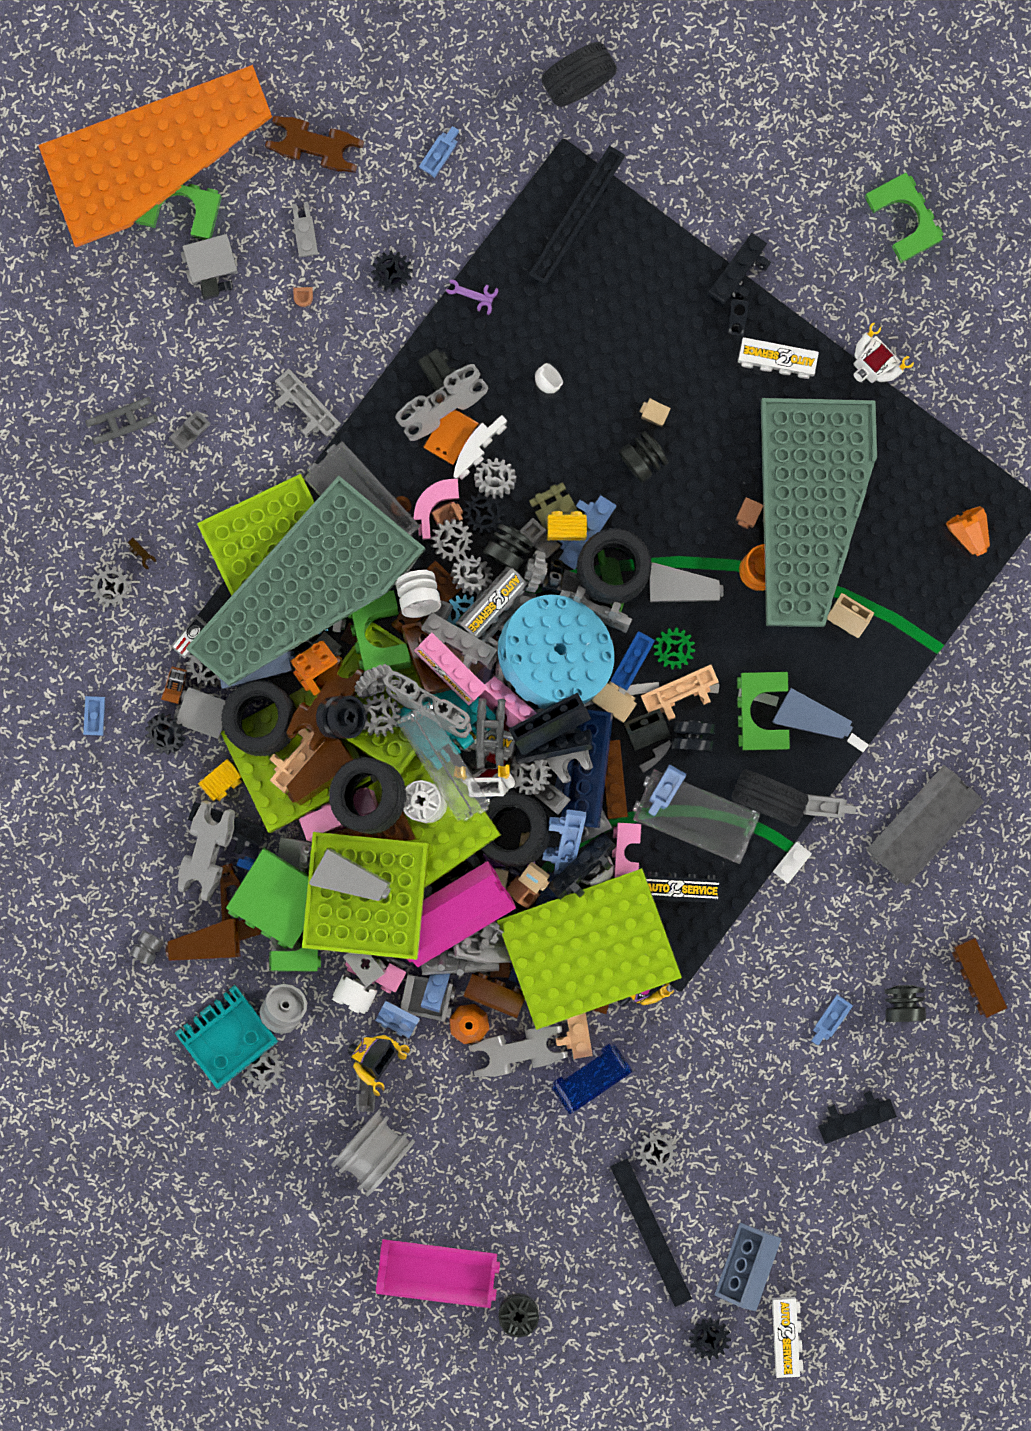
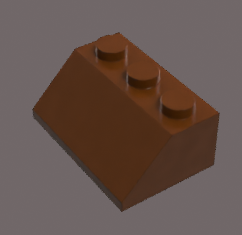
[463,972,525,1018]

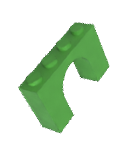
[865,173,944,263]
[135,184,222,240]
[348,590,411,671]
[737,672,790,751]
[269,947,321,972]

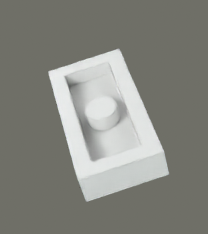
[773,842,812,884]

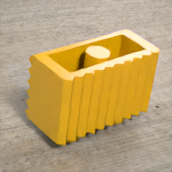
[547,511,587,541]
[198,759,242,801]

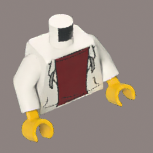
[854,323,914,383]
[454,765,515,797]

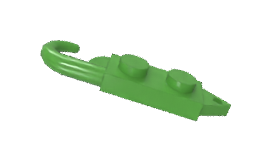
[597,548,624,612]

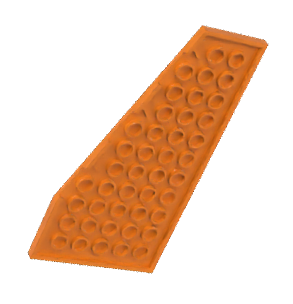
[38,65,272,247]

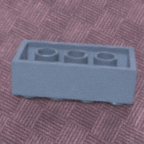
[715,1223,782,1311]

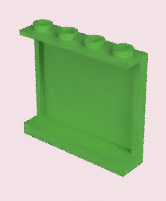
[226,847,309,949]

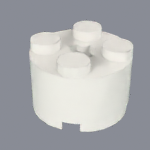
[332,974,377,1014]

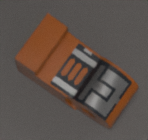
[161,666,187,704]

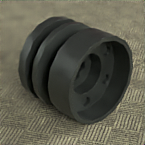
[618,431,668,483]
[483,524,534,572]
[885,985,926,1022]
[498,1293,539,1338]

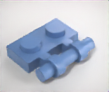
[375,1001,420,1038]

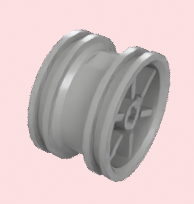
[331,1109,415,1197]

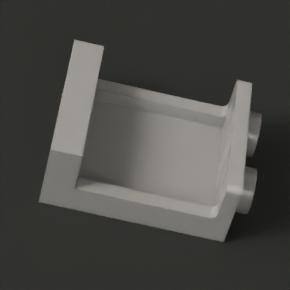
[181,234,238,285]
[173,687,225,739]
[400,974,456,1022]

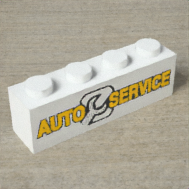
[738,338,819,379]
[772,1297,803,1378]

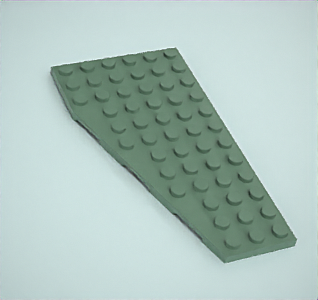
[761,398,877,627]
[186,476,426,686]

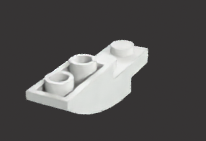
[453,415,507,480]

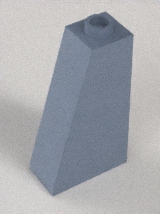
[219,651,296,689]
[772,688,853,739]

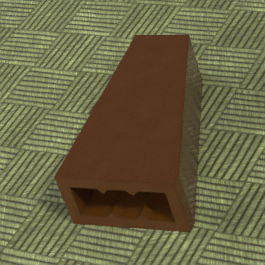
[286,738,353,806]
[165,918,241,961]

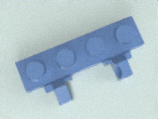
[557,495,616,570]
[542,810,586,875]

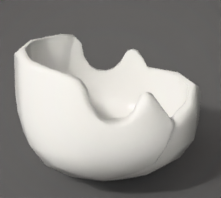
[535,363,563,393]

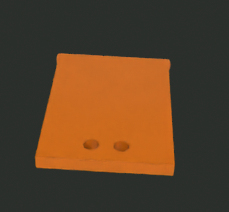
[423,409,479,465]

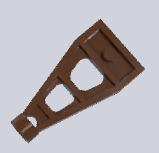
[391,561,462,635]
[220,863,262,940]

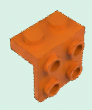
[290,641,338,696]

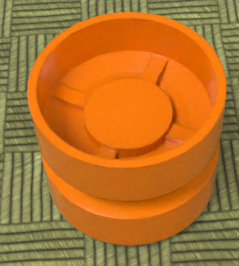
[739,544,765,591]

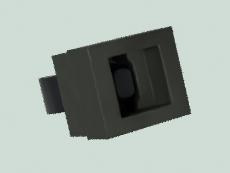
[200,278,233,300]

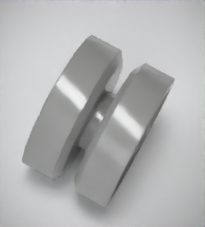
[260,984,307,1034]

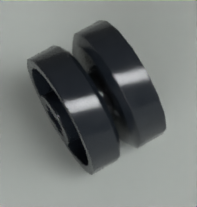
[316,696,366,739]
[672,720,716,752]

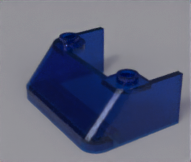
[551,1043,633,1115]

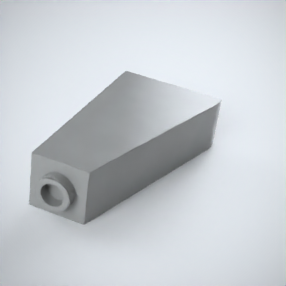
[649,563,723,602]
[309,849,391,901]

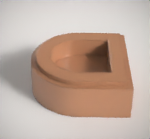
[293,287,313,307]

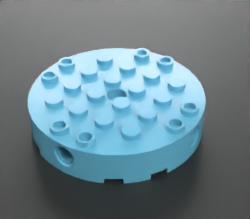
[498,595,614,709]

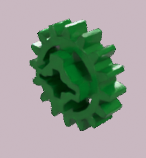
[653,628,695,670]

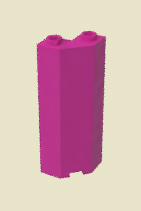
[407,861,516,967]
[376,1239,500,1308]

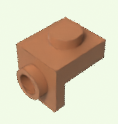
[431,501,463,525]

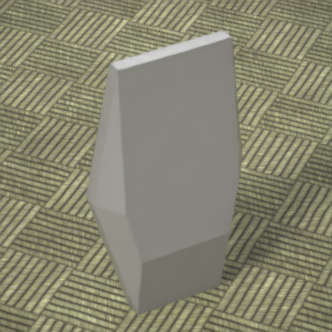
[453,929,512,964]

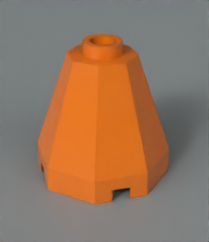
[946,506,990,556]
[449,1004,489,1044]

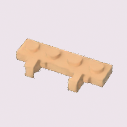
[641,665,719,721]
[269,729,324,794]
[555,1012,593,1059]

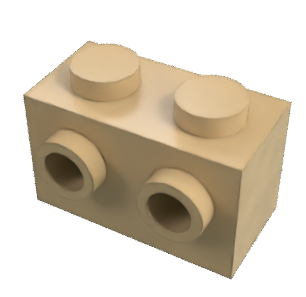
[827,593,874,638]
[592,681,637,723]

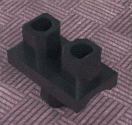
[542,559,564,595]

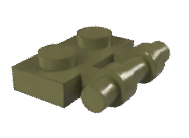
[529,482,578,529]

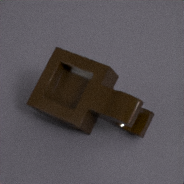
[127,537,157,570]

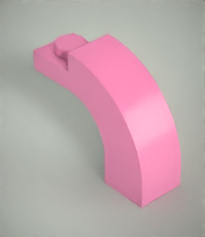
[414,479,459,540]

